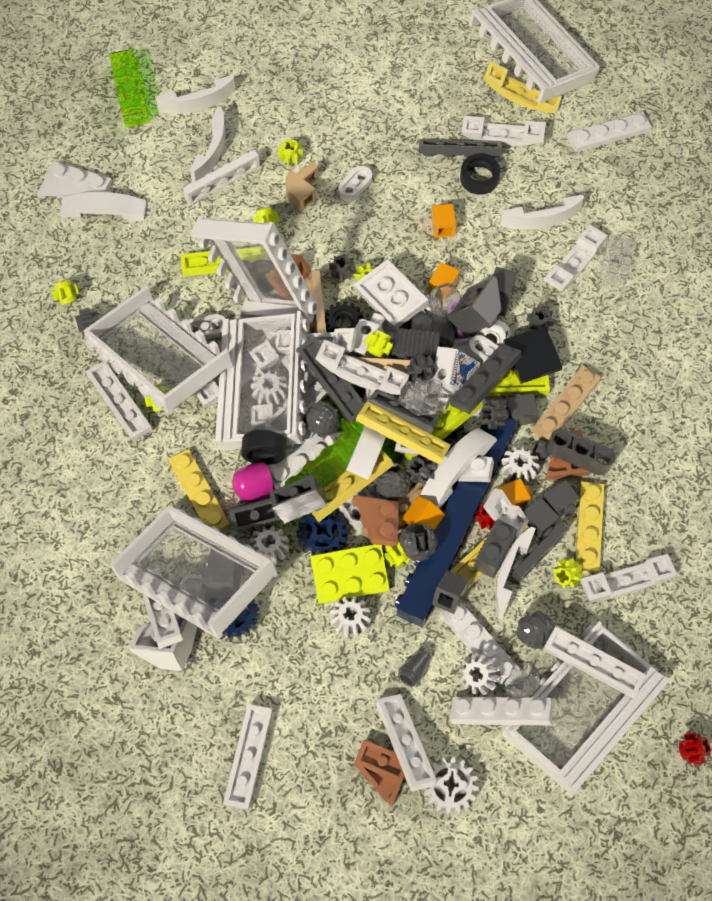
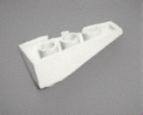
[129,574,207,671]

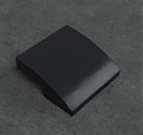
[503,326,562,384]

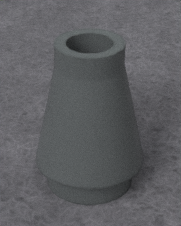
[398,649,431,687]

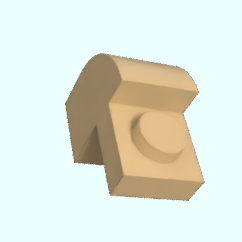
[285,162,319,212]

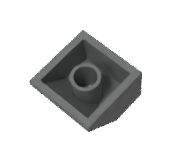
[447,276,501,336]

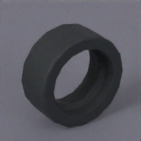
[460,154,500,195]
[241,430,286,465]

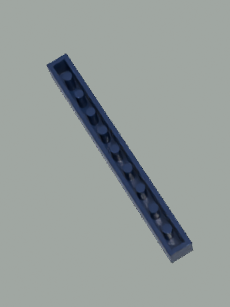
[394,417,518,628]

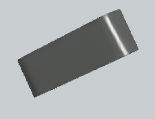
[546,429,615,475]

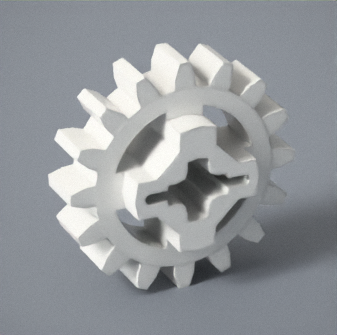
[423,757,479,816]

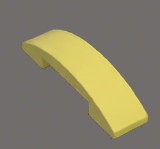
[483,61,562,113]

